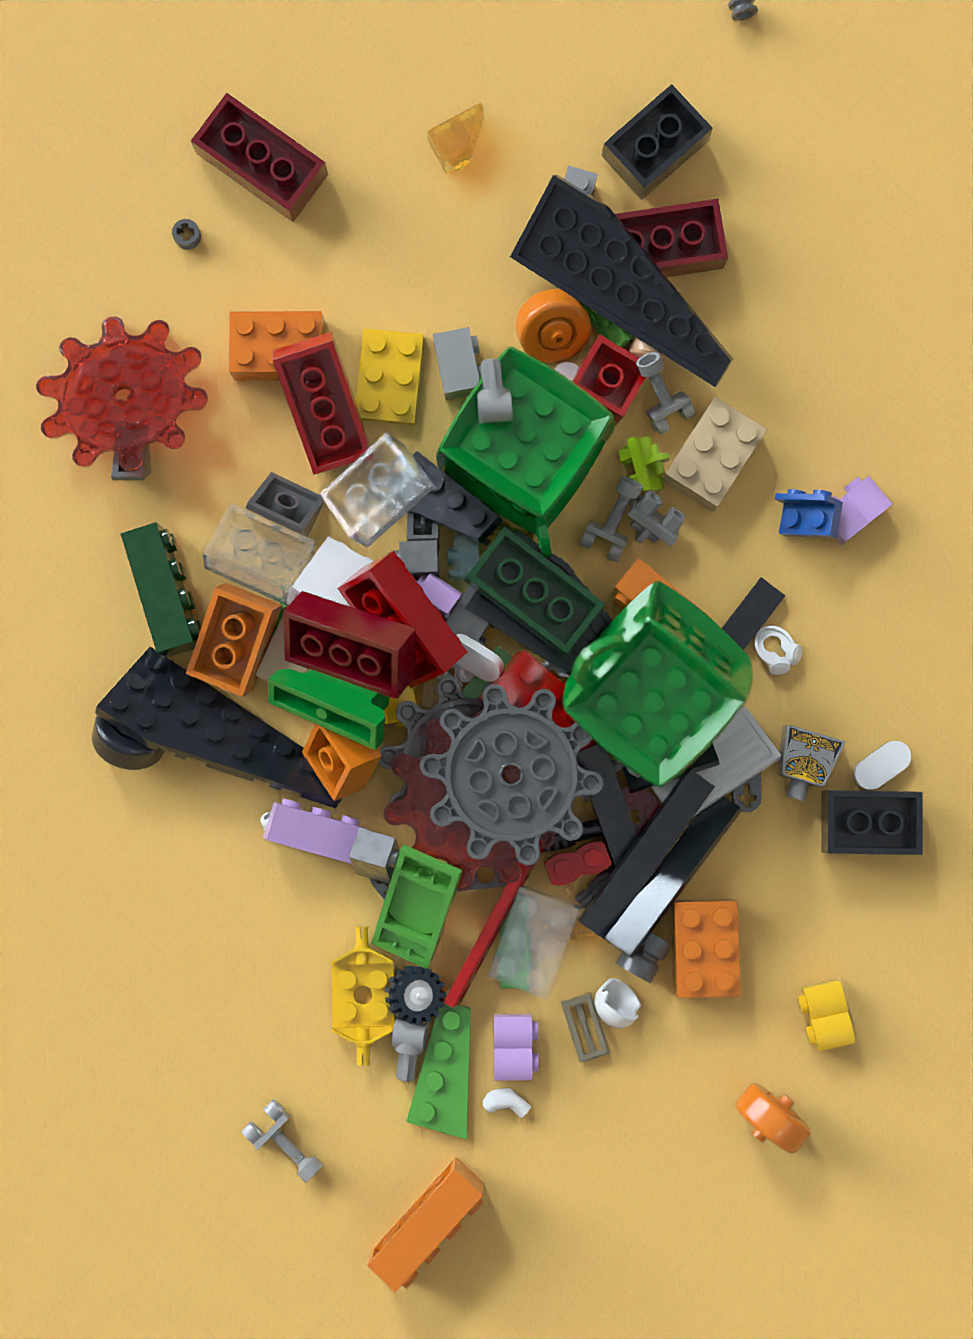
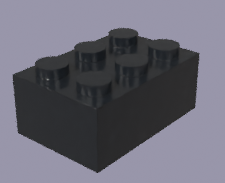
[602,84,713,200]
[821,790,923,855]

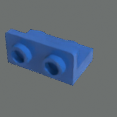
[775,489,843,538]

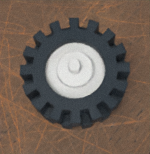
[385,966,446,1025]

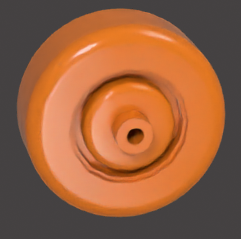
[515,289,591,364]
[736,1083,811,1154]

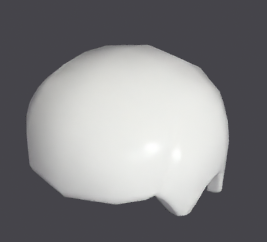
[595,978,641,1029]

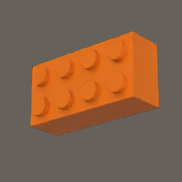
[367,1157,484,1293]

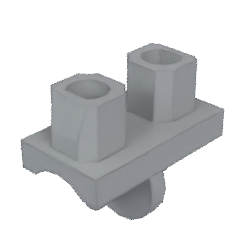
[627,490,685,547]

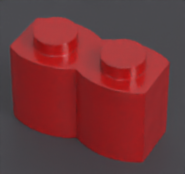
[544,841,611,886]

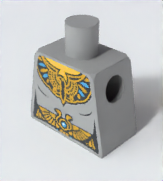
[777,725,845,802]

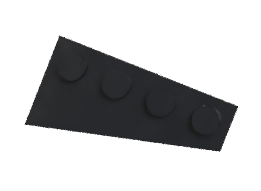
[376,451,502,544]

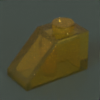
[427,103,484,172]

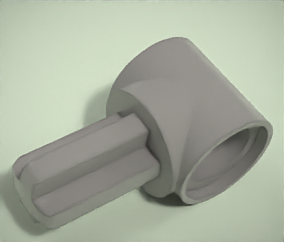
[477,359,513,423]
[392,1019,428,1082]

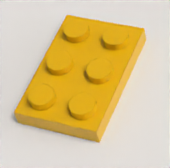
[356,328,424,426]

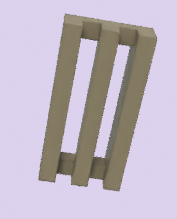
[561,992,610,1063]

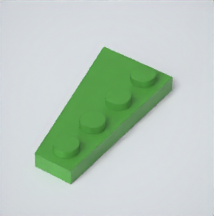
[406,999,471,1140]

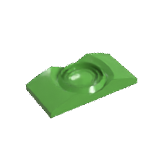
[371,845,462,968]

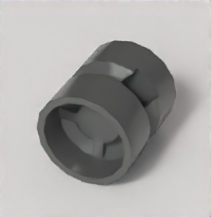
[616,933,672,983]

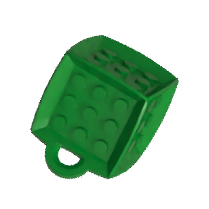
[436,347,615,558]
[563,581,753,787]

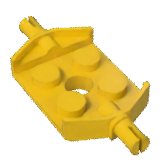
[330,926,395,1066]

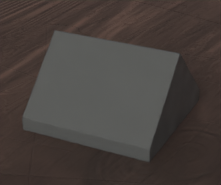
[246,472,326,541]

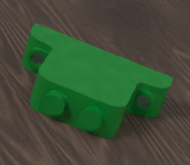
[268,669,390,750]

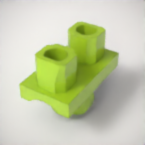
[618,436,671,492]

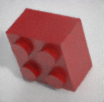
[571,334,646,426]

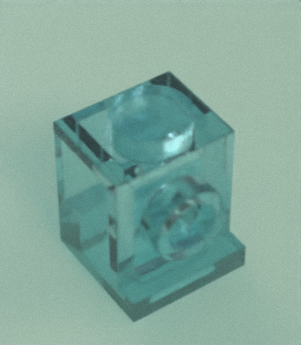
[448,534,479,580]

